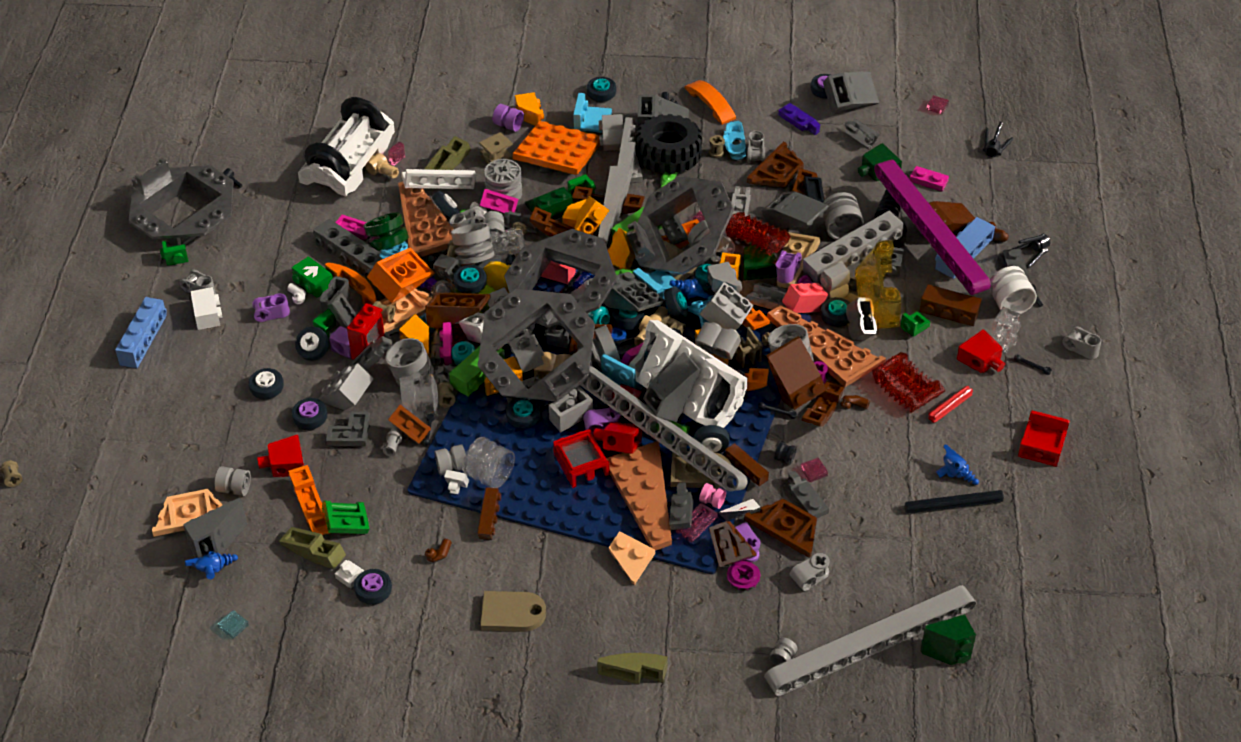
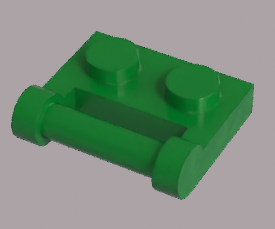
[322,500,370,534]

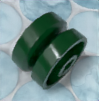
[363,212,409,251]

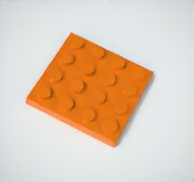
[513,121,600,175]

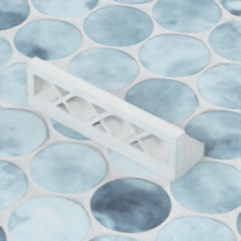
[402,169,476,189]

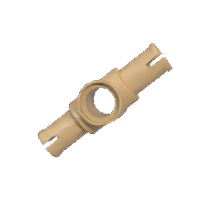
[365,153,399,178]
[634,306,668,346]

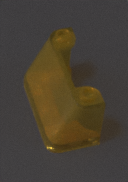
[855,240,901,329]

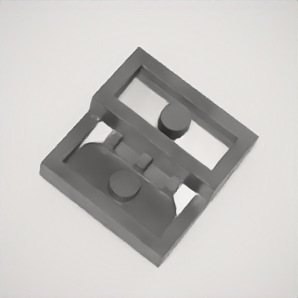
[746,282,788,310]

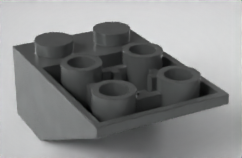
[823,71,879,114]
[638,95,689,128]
[761,191,829,230]
[603,272,665,312]
[643,352,700,422]
[183,498,248,558]

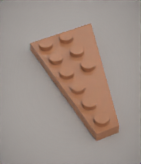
[398,182,454,257]
[767,305,886,387]
[606,441,672,551]

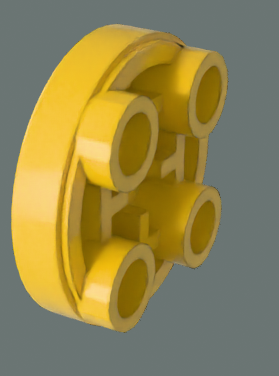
[483,261,511,293]

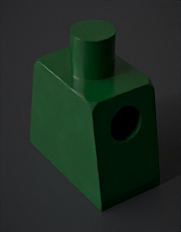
[858,143,902,181]
[743,241,778,281]

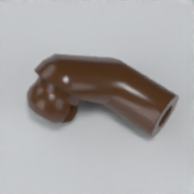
[989,222,1009,242]
[841,395,870,409]
[425,538,452,562]

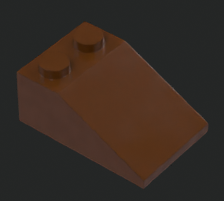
[929,201,975,237]
[425,292,491,330]
[766,336,826,410]

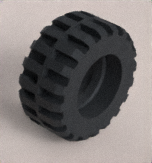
[636,114,702,174]

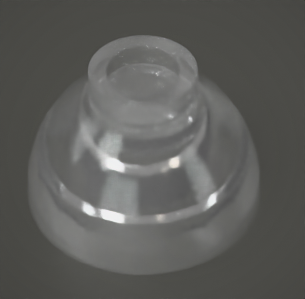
[431,280,456,298]

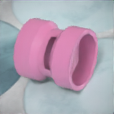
[699,483,726,509]

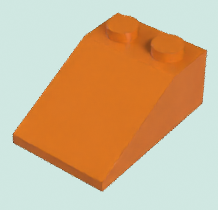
[367,247,435,303]

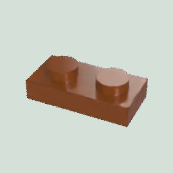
[388,404,431,444]

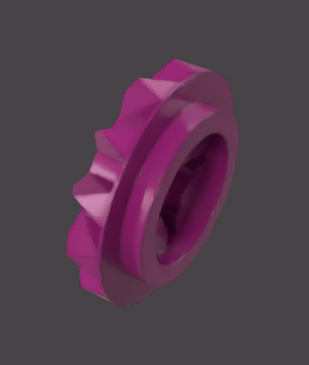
[727,561,761,591]

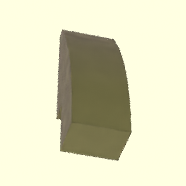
[424,136,471,170]
[279,527,346,569]
[597,653,668,684]

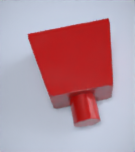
[957,329,1005,373]
[594,422,642,454]
[257,434,304,477]

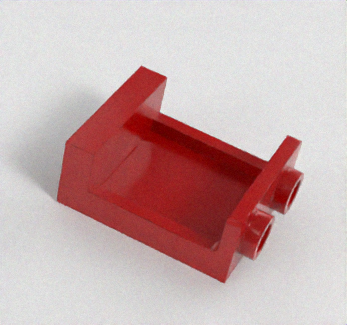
[1018,410,1070,467]

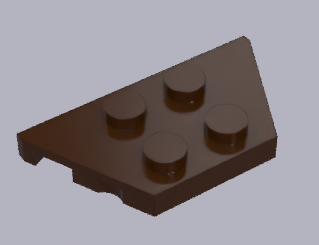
[747,141,804,188]
[744,499,817,558]

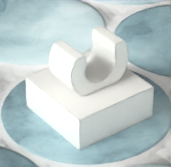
[444,470,469,495]
[335,560,364,589]

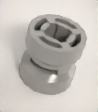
[769,637,798,666]

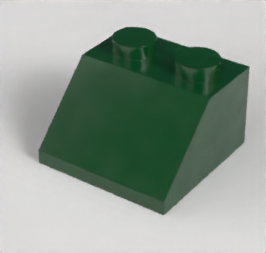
[525,187,573,220]
[920,614,976,665]

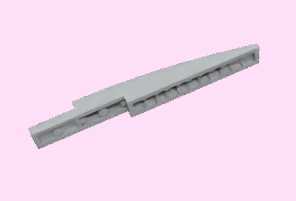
[598,117,636,246]

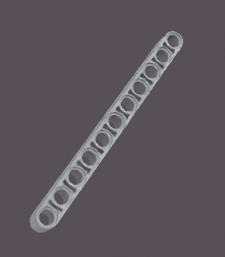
[580,366,747,491]
[764,585,977,696]

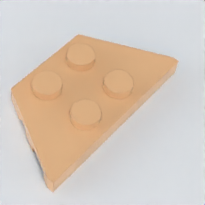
[380,289,432,333]
[152,489,222,537]

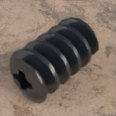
[875,189,901,218]

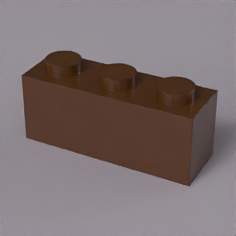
[920,284,982,327]

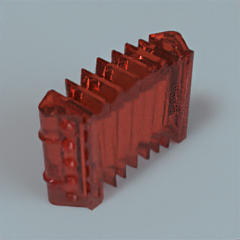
[726,212,791,256]
[872,352,945,413]

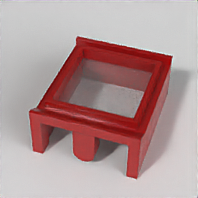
[347,303,385,360]
[553,429,610,488]

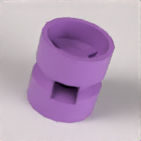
[492,104,524,132]

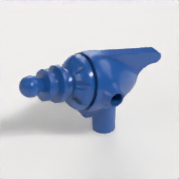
[669,278,712,300]
[936,444,979,485]
[185,551,238,580]

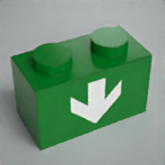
[291,256,333,298]

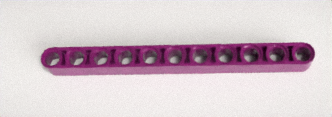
[874,159,991,295]

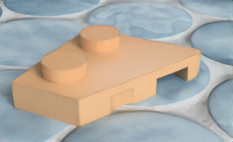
[609,531,655,585]

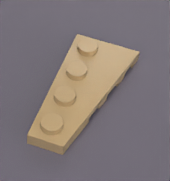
[777,232,820,289]

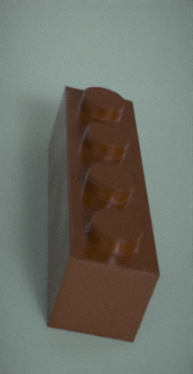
[725,443,769,486]
[478,487,501,540]

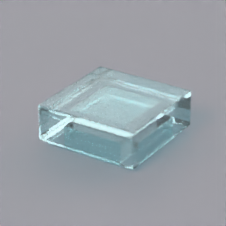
[217,610,249,639]

